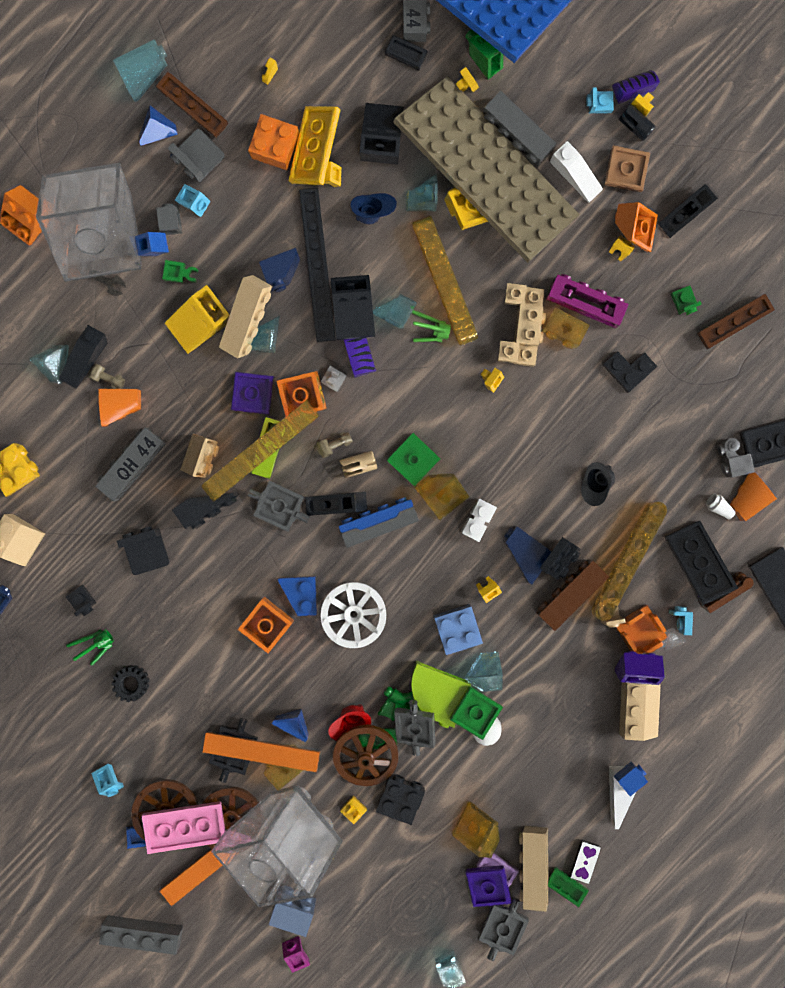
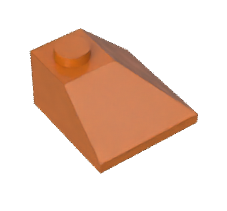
[615,202,658,252]

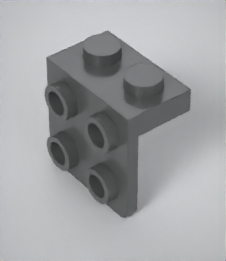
[168,129,225,183]

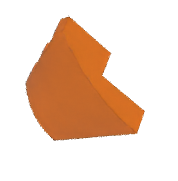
[99,389,141,427]
[730,472,777,521]

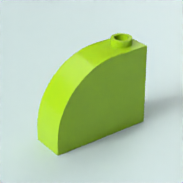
[411,661,471,728]

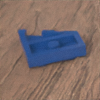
[278,576,317,616]

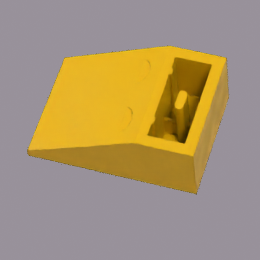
[165,285,230,354]

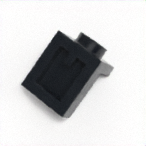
[66,585,96,617]

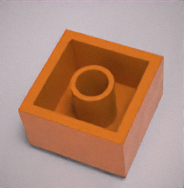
[248,114,299,171]
[277,371,327,419]
[238,597,294,653]

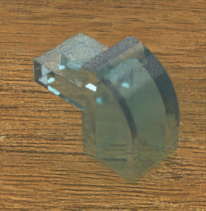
[435,951,466,988]

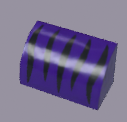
[612,70,660,104]
[344,338,376,378]

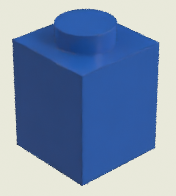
[135,232,169,256]
[614,762,648,797]

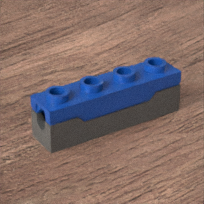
[339,497,419,548]

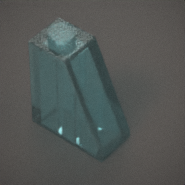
[113,39,167,102]

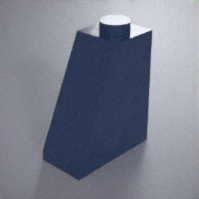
[504,526,552,585]

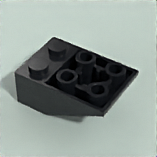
[360,103,404,165]
[331,275,375,340]
[172,493,239,530]

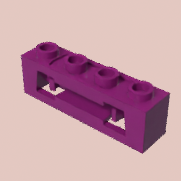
[546,274,629,329]

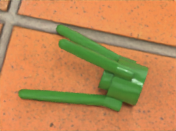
[409,309,451,342]

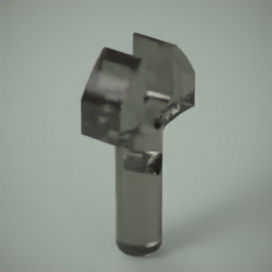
[90,270,126,296]

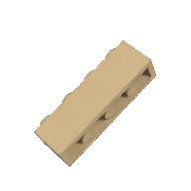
[219,275,272,358]
[519,826,548,911]

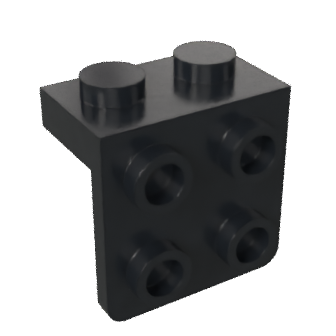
[117,526,170,575]

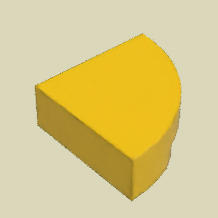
[262,57,278,85]

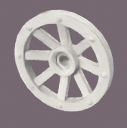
[321,582,386,648]

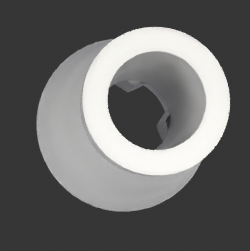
[706,494,736,520]

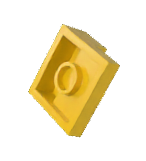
[444,188,488,230]
[0,443,40,497]

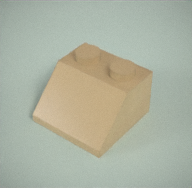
[0,514,46,566]

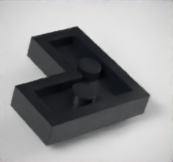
[603,351,658,393]

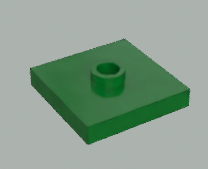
[387,433,441,487]
[449,686,503,740]

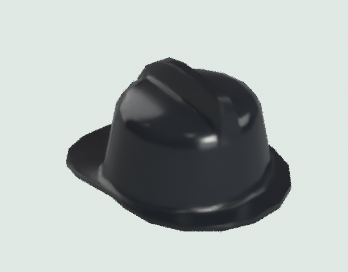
[581,462,615,506]

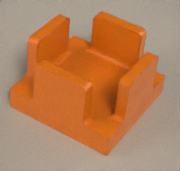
[615,604,668,654]

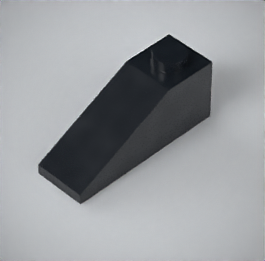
[658,183,719,238]
[59,325,108,389]
[305,491,368,516]

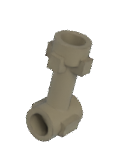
[88,363,125,389]
[317,432,353,458]

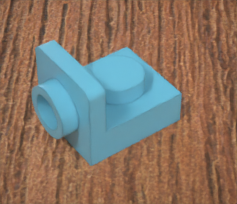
[586,87,614,113]
[175,184,210,217]
[669,606,693,635]
[91,764,124,797]

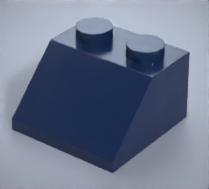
[259,248,300,292]

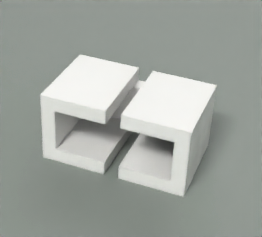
[461,498,497,542]

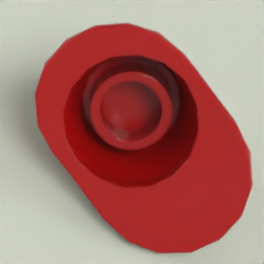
[328,704,371,741]

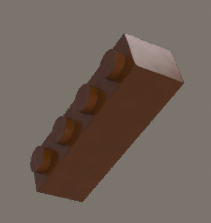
[536,559,609,631]

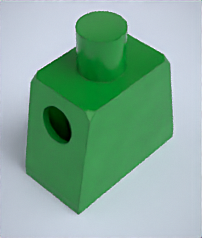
[465,29,504,80]

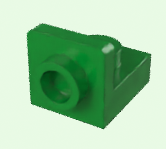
[671,285,702,316]

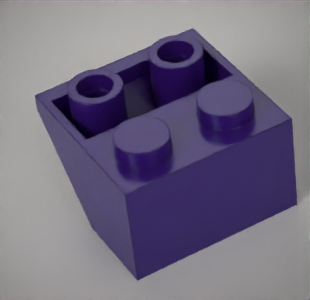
[615,651,665,685]

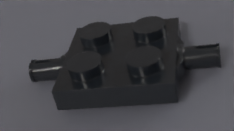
[209,718,258,783]

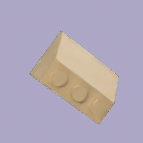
[619,682,660,741]

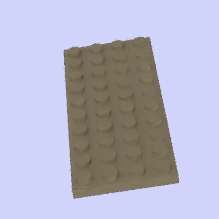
[394,76,580,263]

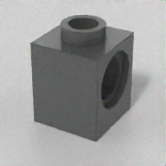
[156,204,182,235]

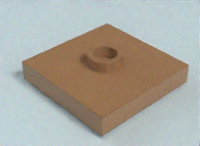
[604,145,650,192]

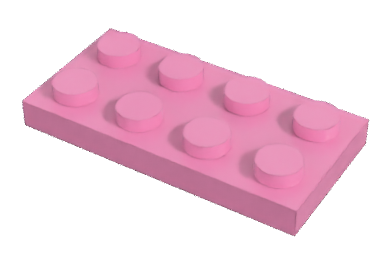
[142,801,226,854]

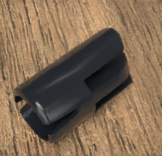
[618,104,656,141]

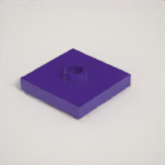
[231,372,274,415]
[466,865,511,907]

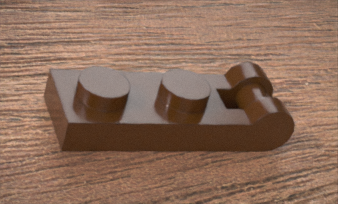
[698,572,754,613]

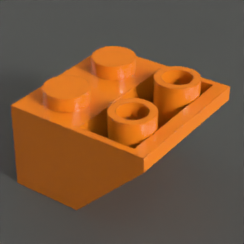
[0,185,52,246]

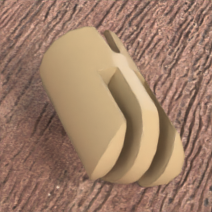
[340,451,377,478]

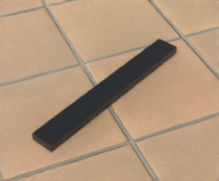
[299,187,336,343]

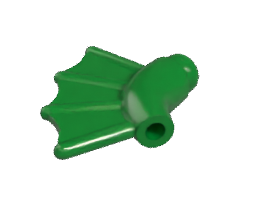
[378,686,421,721]

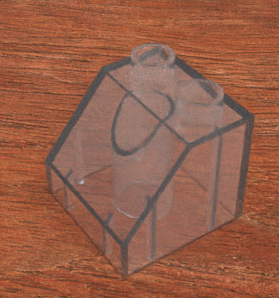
[36,163,142,282]
[211,785,343,907]

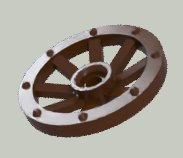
[333,724,398,786]
[131,779,198,841]
[202,787,263,854]

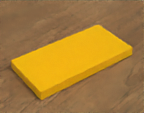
[288,106,340,185]

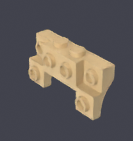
[498,283,546,367]

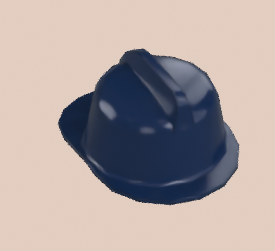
[350,193,397,225]

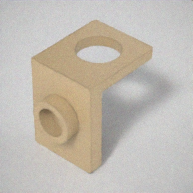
[597,597,626,628]

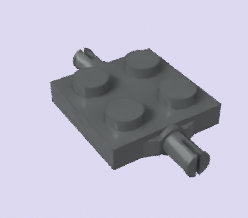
[248,481,310,532]
[395,700,436,757]
[478,897,529,961]

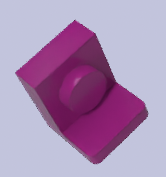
[282,936,310,973]

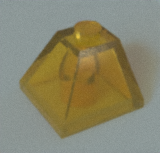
[414,474,470,520]
[452,801,500,858]

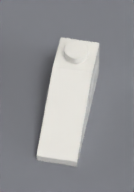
[550,141,603,203]
[609,766,636,829]

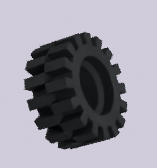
[111,665,150,702]

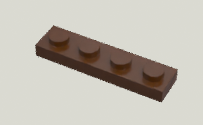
[156,72,228,138]
[697,294,775,349]

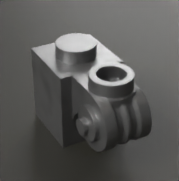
[717,438,755,478]

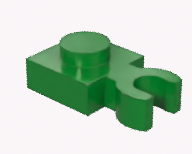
[162,260,199,284]

